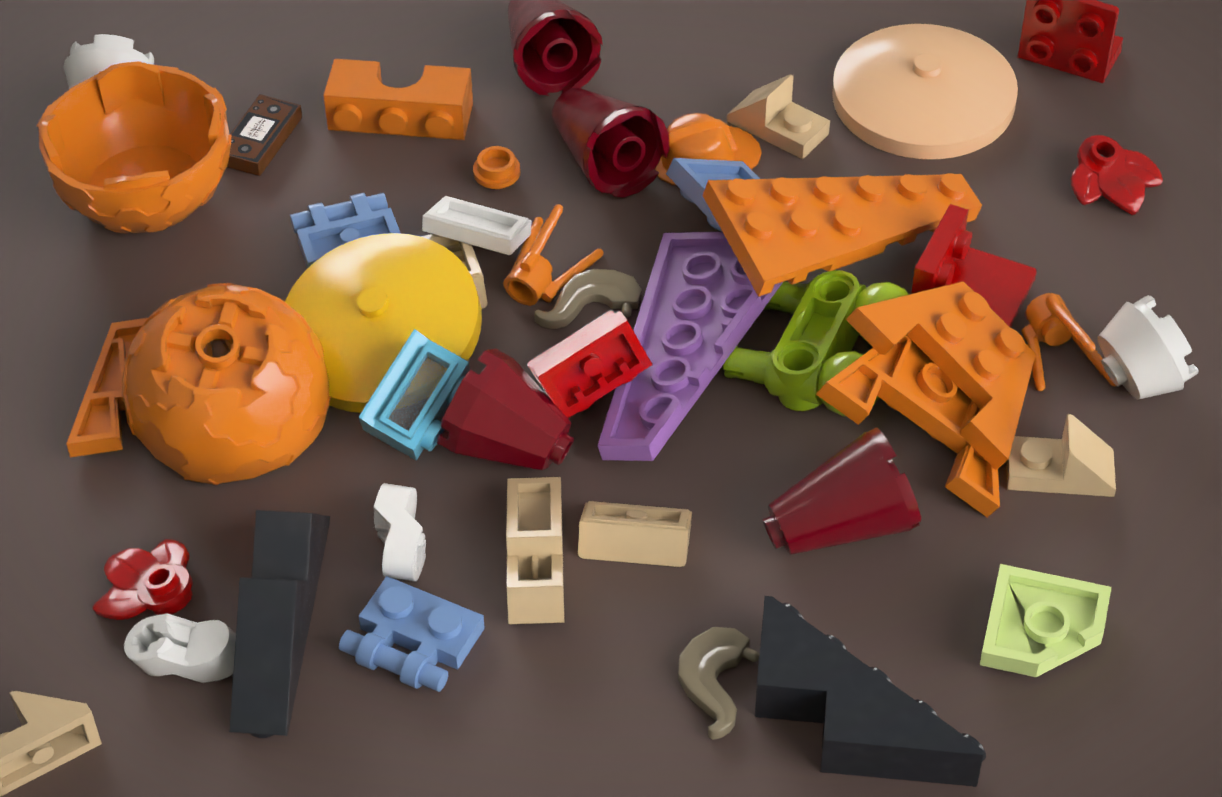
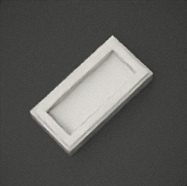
[422,196,532,255]

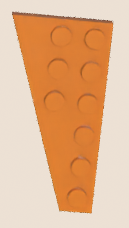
[702,173,982,297]

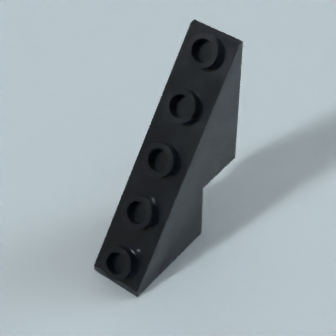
[229,510,330,738]
[755,596,986,787]

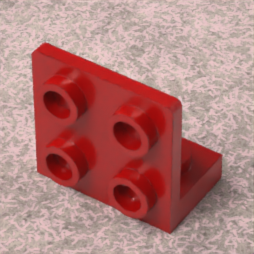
[1018,0,1124,83]
[911,204,1037,328]
[527,311,653,418]

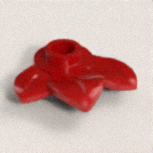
[1071,135,1163,215]
[92,539,193,620]

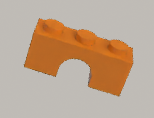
[323,59,473,140]

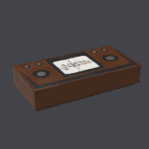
[227,94,302,176]

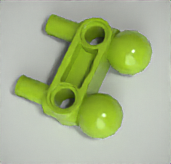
[723,270,909,417]

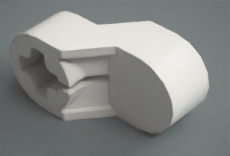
[374,483,426,582]
[124,613,236,683]

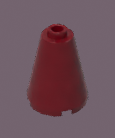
[508,0,603,96]
[552,88,670,198]
[762,427,921,555]

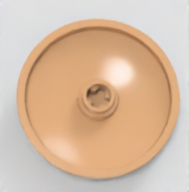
[832,24,1018,159]

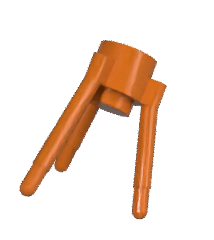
[503,204,604,306]
[1021,293,1117,391]

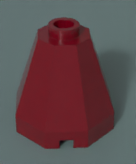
[437,348,574,470]

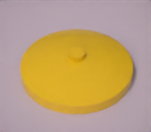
[285,233,482,413]

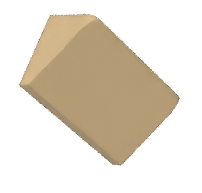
[578,501,692,567]

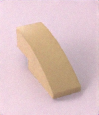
[506,477,564,624]

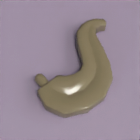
[534,269,642,329]
[678,627,759,740]

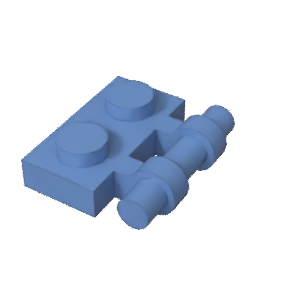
[290,192,401,268]
[339,576,485,692]

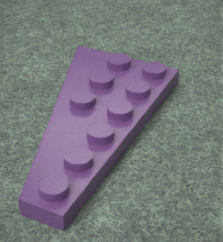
[598,232,783,461]

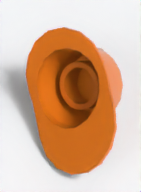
[655,113,762,185]

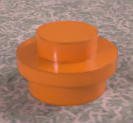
[473,146,521,189]

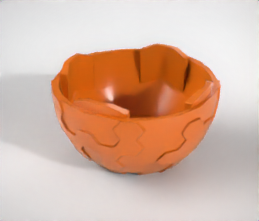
[36,61,232,234]
[122,283,332,485]

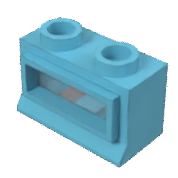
[359,329,470,461]

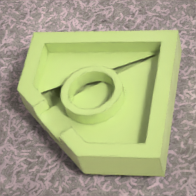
[980,564,1111,677]

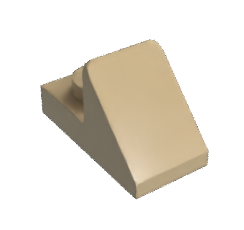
[727,74,830,160]
[1006,414,1116,497]
[0,691,102,797]

